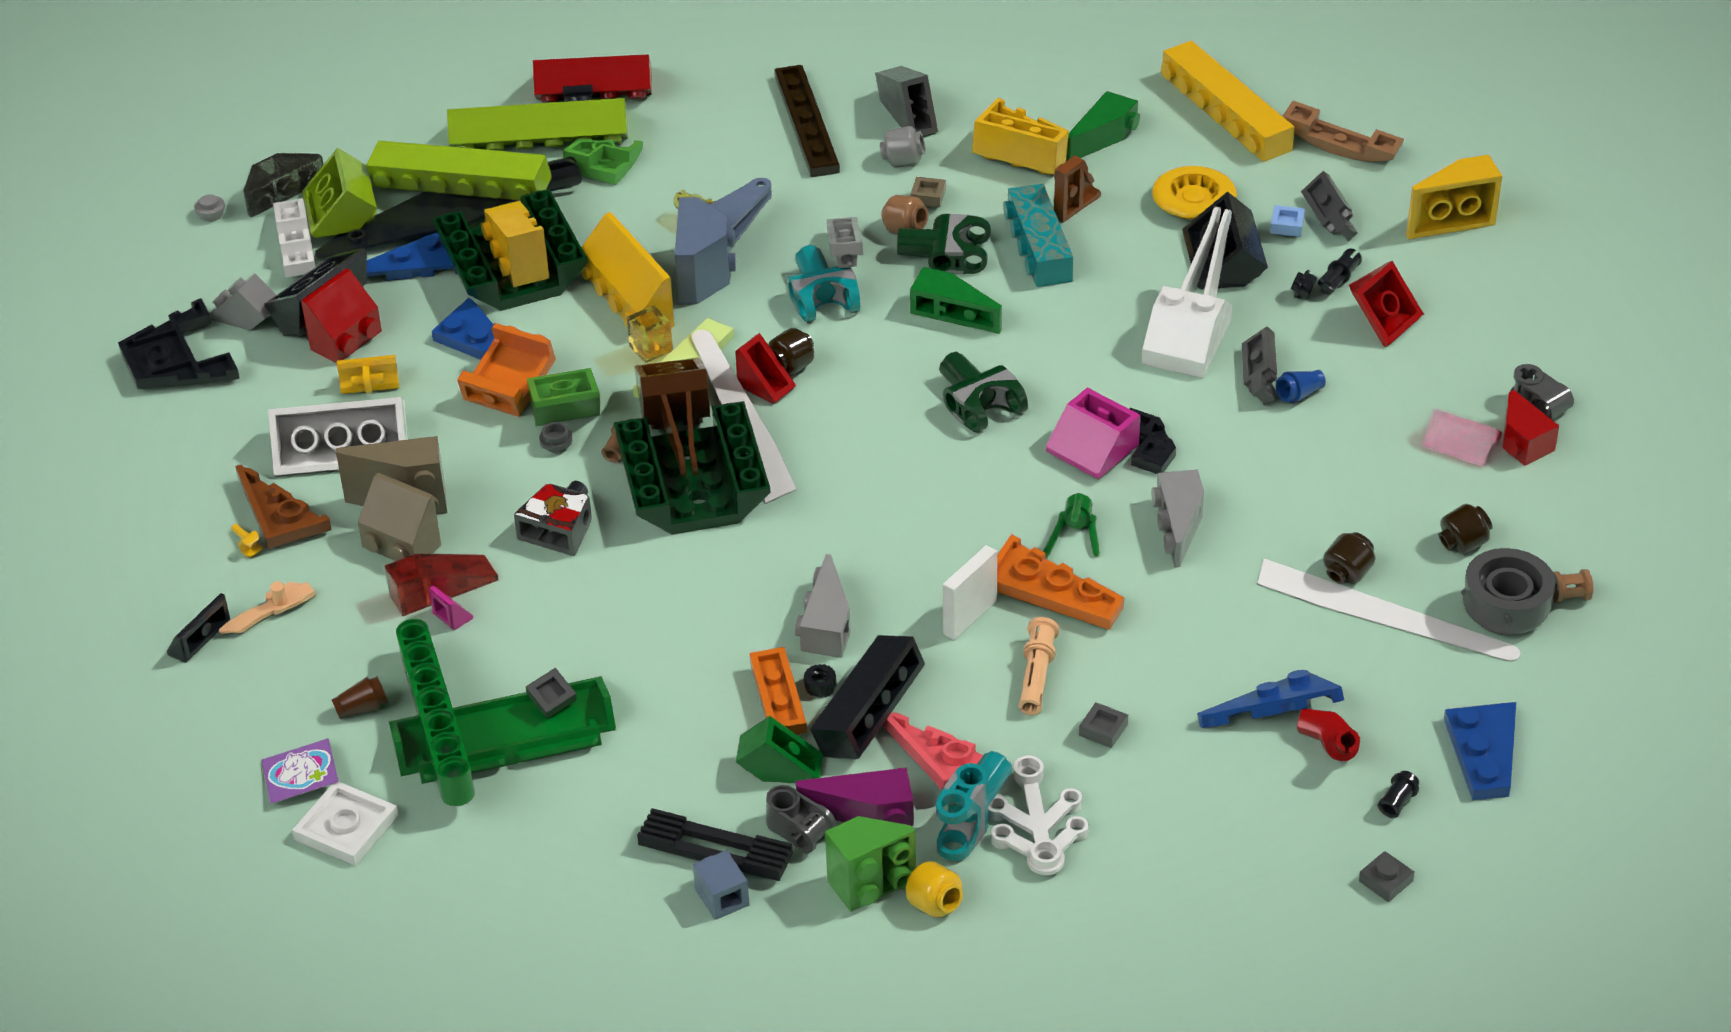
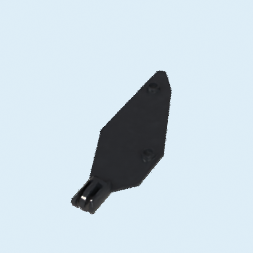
[315,156,582,259]

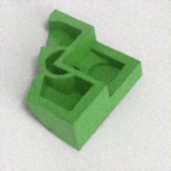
[563,139,643,185]

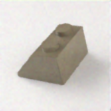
[358,473,441,570]

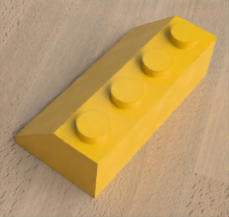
[580,212,675,340]

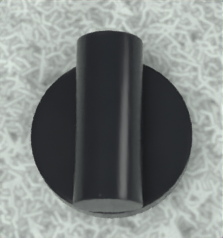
[563,84,593,102]

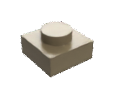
[910,177,946,207]

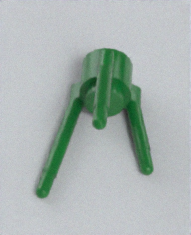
[1043,493,1100,559]

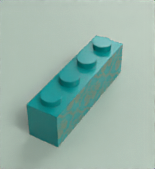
[1003,183,1073,287]

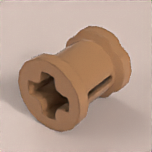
[1553,569,1593,603]

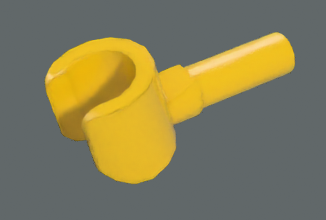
[231,524,263,558]

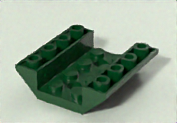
[432,189,588,311]
[614,401,771,535]

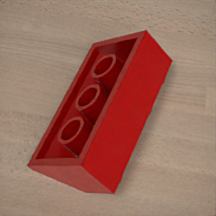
[533,54,652,103]

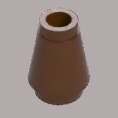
[332,676,388,719]

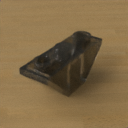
[243,153,323,218]

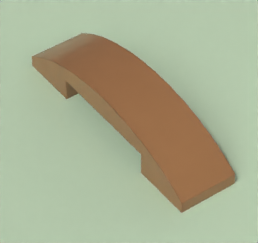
[1283,101,1404,162]

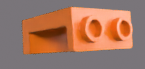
[457,323,556,417]

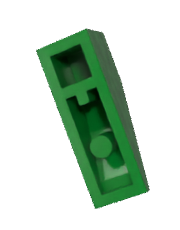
[1066,91,1140,161]
[910,267,1002,334]

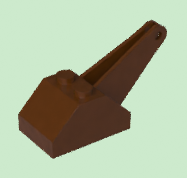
[634,357,710,478]

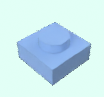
[1270,205,1305,237]

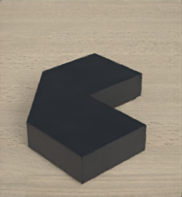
[1130,408,1176,474]

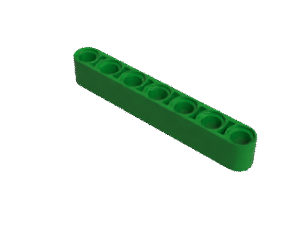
[396,619,475,806]

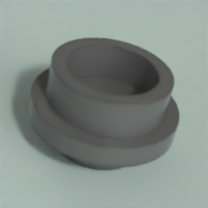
[539,422,573,452]

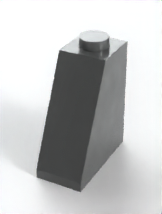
[875,66,938,136]

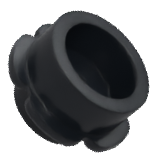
[1291,270,1317,300]

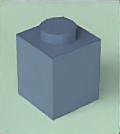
[693,850,750,920]

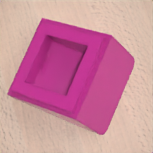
[429,585,473,630]

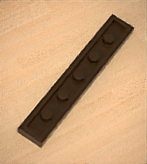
[774,65,840,177]

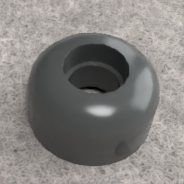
[1461,548,1555,635]

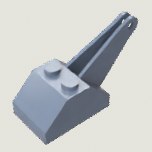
[675,178,772,305]

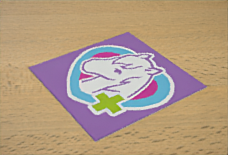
[262,738,339,804]

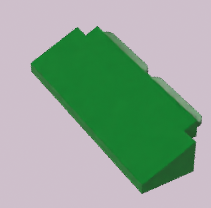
[389,676,616,784]

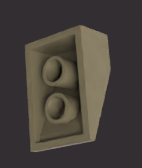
[336,436,447,514]

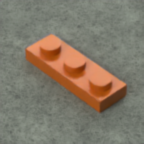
[749,647,807,735]

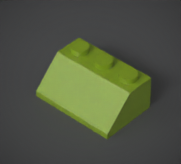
[302,147,377,238]

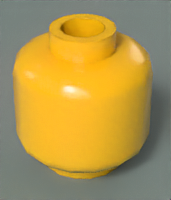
[906,861,963,918]

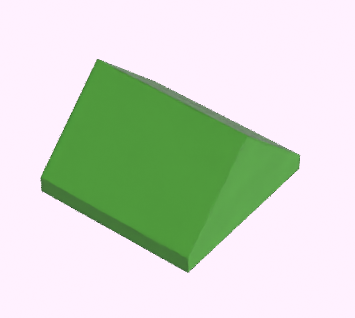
[526,368,600,426]

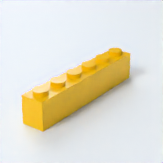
[1161,40,1295,162]

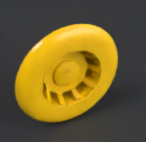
[1152,166,1237,220]

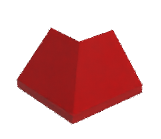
[1349,261,1424,347]

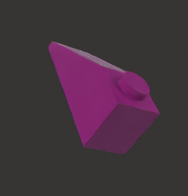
[795,767,914,826]

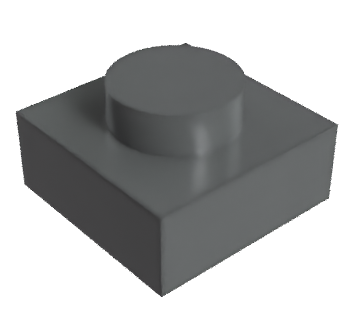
[526,667,577,719]
[1079,702,1128,748]
[1359,851,1415,902]

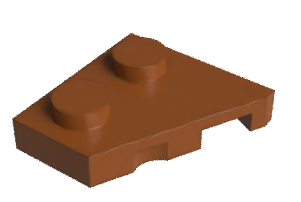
[1053,156,1101,223]

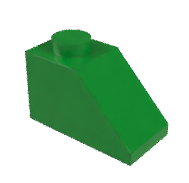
[736,716,823,783]

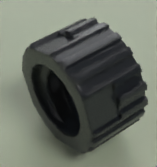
[804,664,837,698]

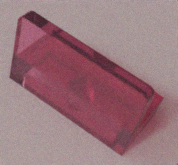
[1422,408,1503,467]

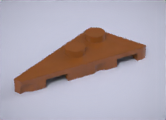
[235,464,332,549]

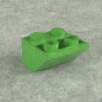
[825,816,916,912]

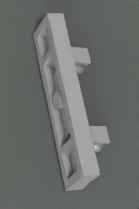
[826,217,863,268]

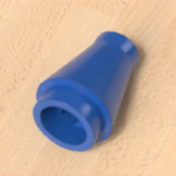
[1276,370,1326,403]

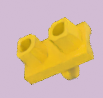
[337,355,399,394]

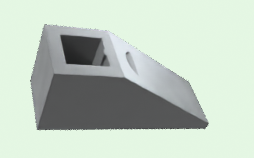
[1151,469,1204,568]
[795,554,850,658]

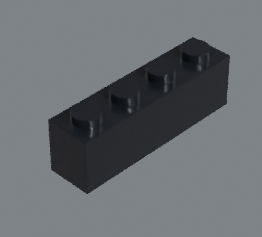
[810,635,925,759]

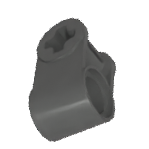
[1510,364,1574,420]
[766,785,837,853]

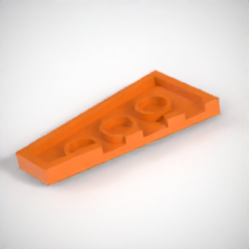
[997,534,1124,630]

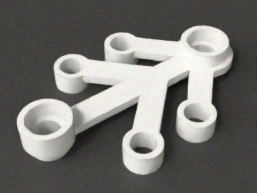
[988,755,1089,875]

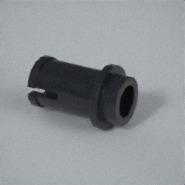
[1377,770,1419,818]

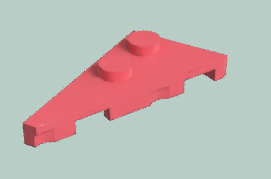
[882,712,983,790]

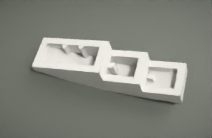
[273,198,316,278]

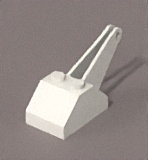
[1142,207,1232,378]

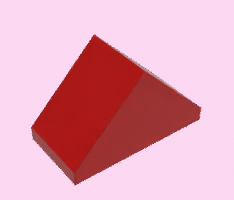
[735,333,796,404]

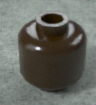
[768,328,814,376]
[1438,504,1493,555]
[1323,532,1376,584]

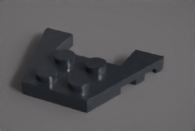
[118,298,240,389]

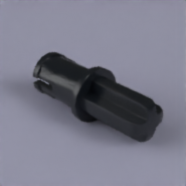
[1318,248,1362,293]

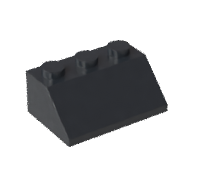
[1182,191,1268,290]
[264,248,367,337]

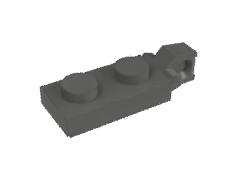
[1301,171,1358,241]
[1242,327,1277,405]

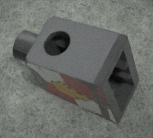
[514,481,592,556]

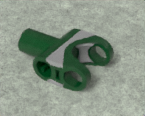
[897,214,991,274]
[939,351,1028,432]

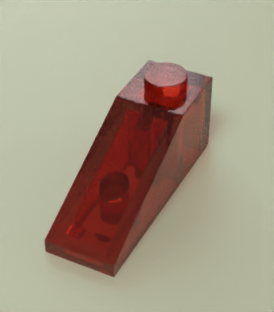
[384,554,499,616]

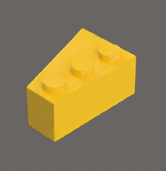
[972,98,1069,174]
[481,201,549,287]

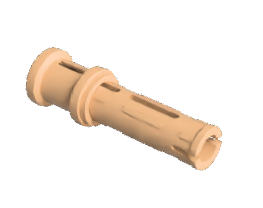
[1018,617,1059,715]

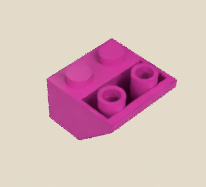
[1046,387,1140,479]

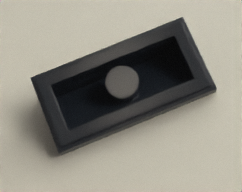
[166,593,231,663]

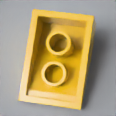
[1406,154,1502,239]

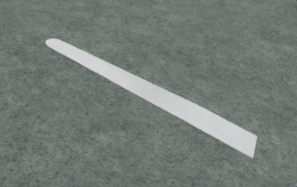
[692,329,796,503]
[1257,558,1521,661]

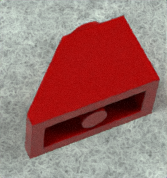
[1502,390,1559,466]

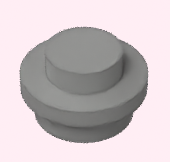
[194,194,225,222]

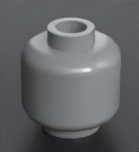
[880,126,925,168]

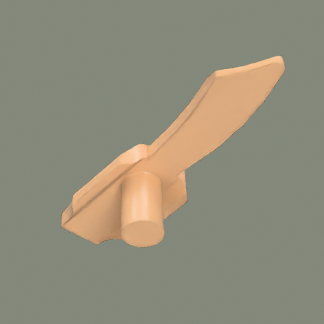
[219,581,315,634]

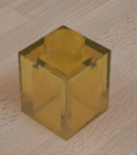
[627,305,673,363]

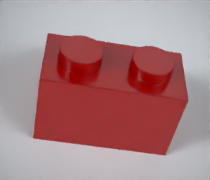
[301,268,382,364]

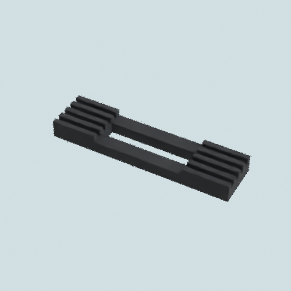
[637,808,793,881]

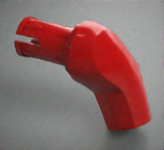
[1297,709,1360,761]

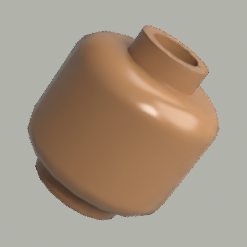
[881,195,928,234]

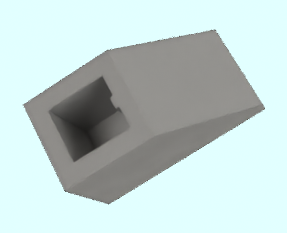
[209,273,276,330]

